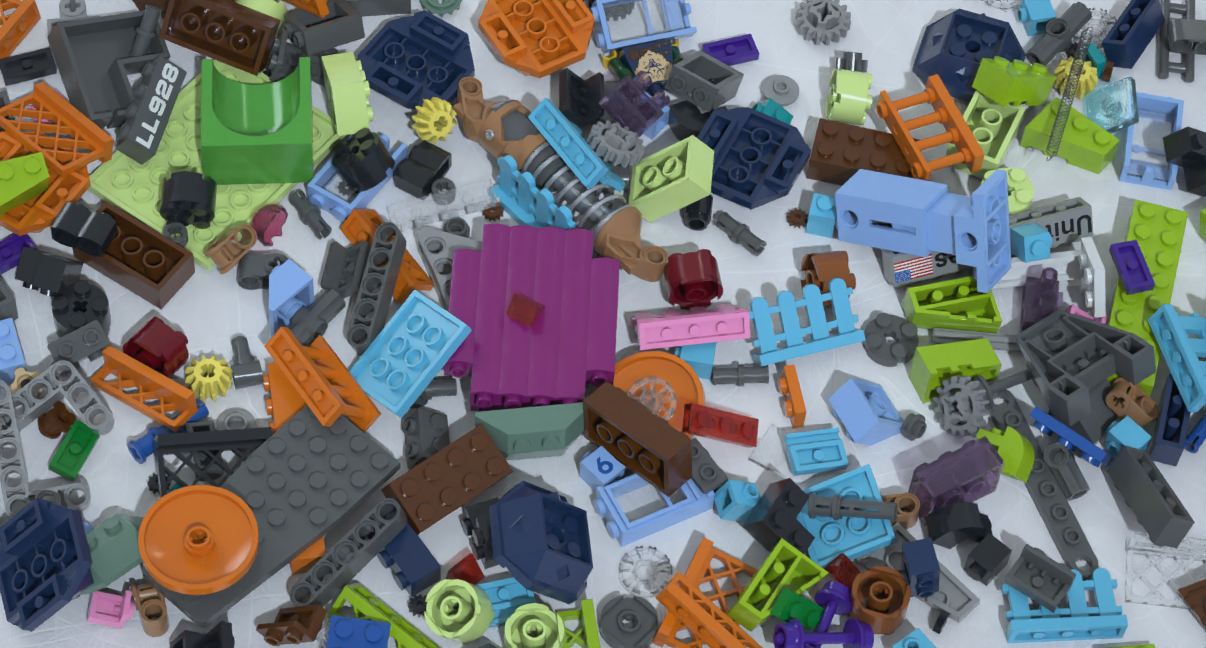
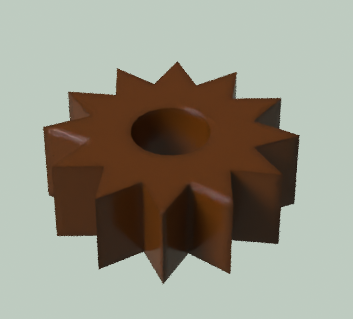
[1102,61,1114,82]
[482,202,504,221]
[787,208,808,229]

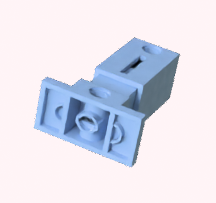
[834,169,1011,293]

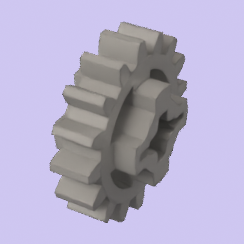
[795,0,851,45]
[587,120,646,168]
[933,375,990,437]

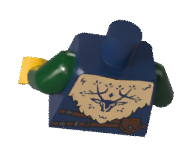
[601,39,683,102]

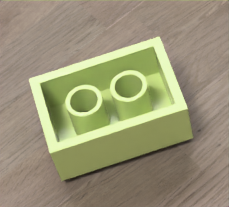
[321,52,373,136]
[946,90,1026,179]
[629,135,714,223]

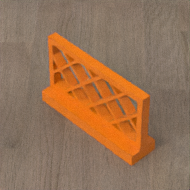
[0,0,41,59]
[0,81,114,177]
[653,537,757,648]

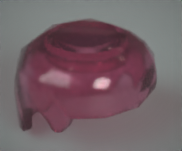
[250,203,288,247]

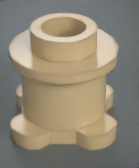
[9,367,43,399]

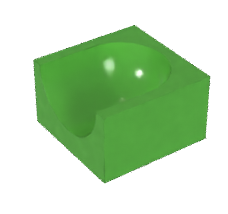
[201,57,314,185]

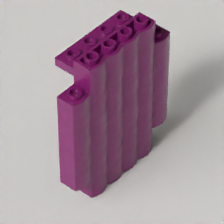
[444,223,620,412]

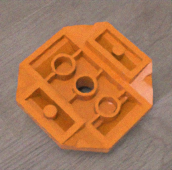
[478,0,595,78]
[0,131,91,236]

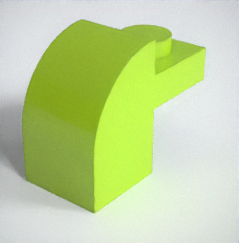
[975,426,1035,483]

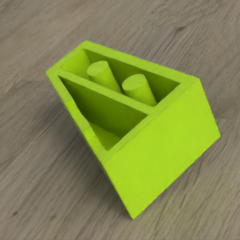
[972,56,1056,107]
[1020,97,1120,174]
[0,152,50,218]
[902,276,1002,333]
[909,338,1002,403]
[727,538,829,632]

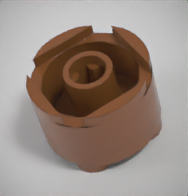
[800,251,856,307]
[849,566,911,635]

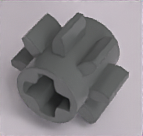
[836,52,868,73]

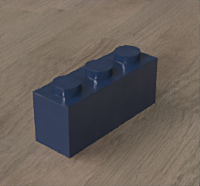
[1102,0,1165,69]
[1149,374,1191,467]
[365,511,441,597]

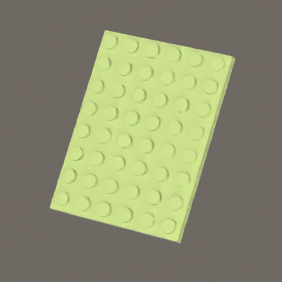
[88,60,347,272]

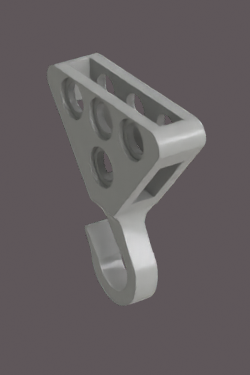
[418,227,482,312]

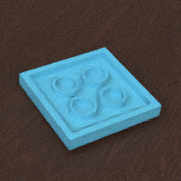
[797,464,898,570]

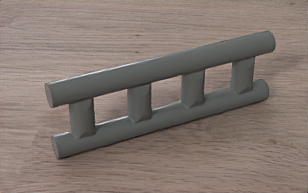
[1158,0,1195,83]

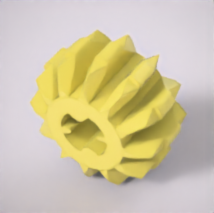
[1054,56,1098,100]
[411,97,457,144]
[185,354,233,402]

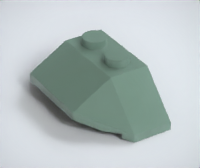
[475,402,584,461]
[73,513,144,600]

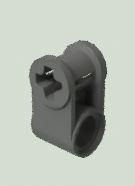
[238,253,288,290]

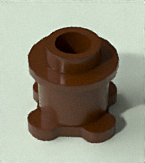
[37,401,76,439]

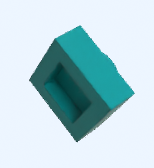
[1082,43,1106,79]

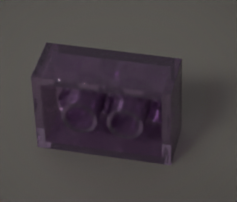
[908,436,1005,526]

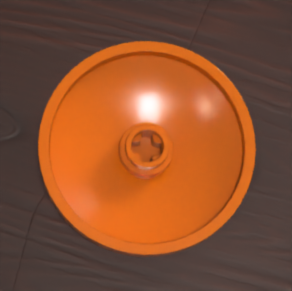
[597,351,706,439]
[138,485,259,595]

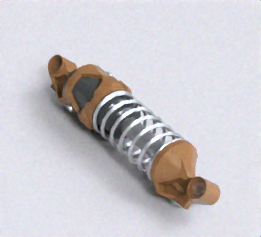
[453,77,668,282]

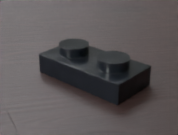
[0,47,57,86]

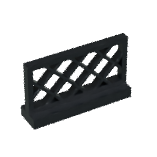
[152,427,272,498]

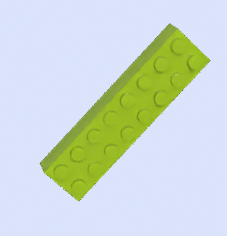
[1106,200,1188,397]

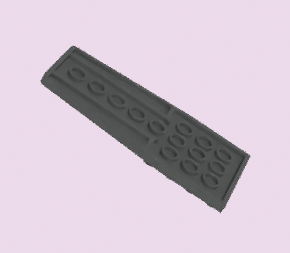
[142,405,401,628]

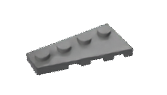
[856,522,980,623]

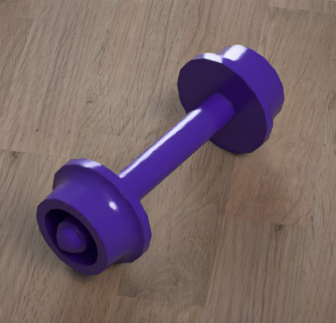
[804,581,852,648]
[773,618,874,648]

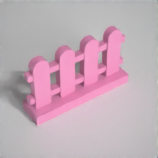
[630,303,750,350]

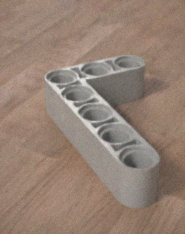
[0,360,114,435]
[0,380,91,519]

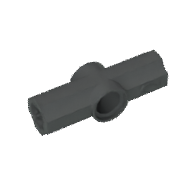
[1026,1,1092,66]
[288,289,346,346]

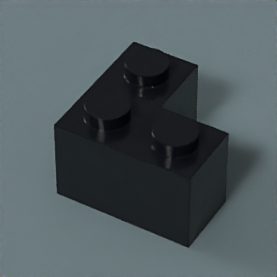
[1163,127,1206,197]
[15,247,83,297]
[743,478,815,554]
[462,497,499,569]

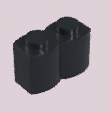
[394,140,452,201]
[51,202,117,257]

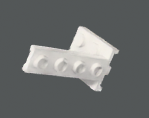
[973,237,1106,318]

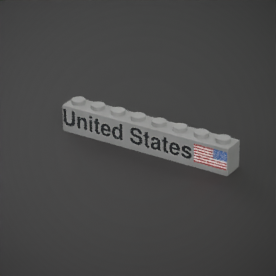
[881,197,1093,288]

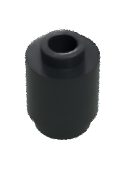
[684,195,713,231]

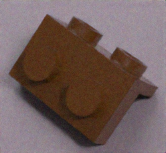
[256,605,327,646]

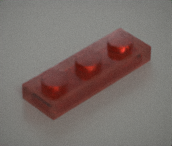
[682,403,759,448]

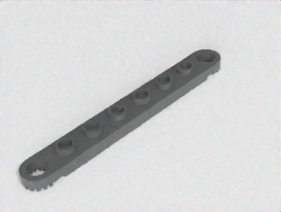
[988,389,1098,581]

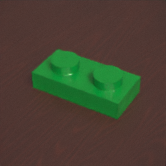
[48,419,101,482]
[770,587,824,632]

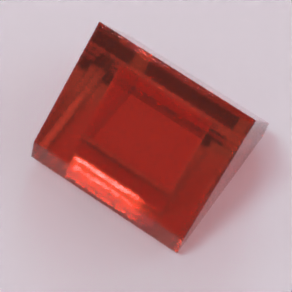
[506,293,545,328]
[446,553,485,585]
[823,553,860,590]

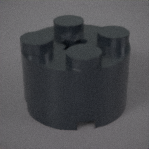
[332,128,395,192]
[159,171,217,229]
[52,280,111,338]

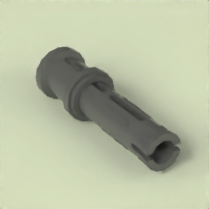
[808,493,898,521]

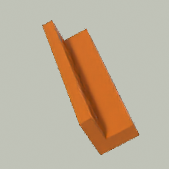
[340,209,435,304]
[90,345,198,432]
[655,572,763,648]

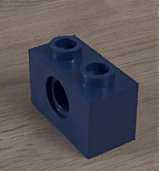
[901,537,940,598]

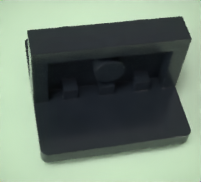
[559,68,604,128]

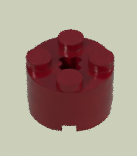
[663,249,723,310]
[123,317,189,378]

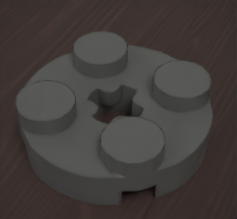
[862,313,919,367]
[599,596,658,648]

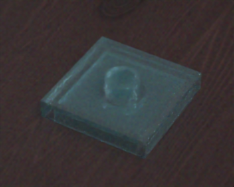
[1085,76,1139,134]

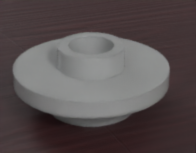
[763,75,799,106]
[216,409,257,431]

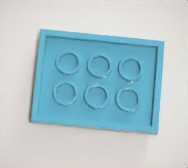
[349,290,472,419]

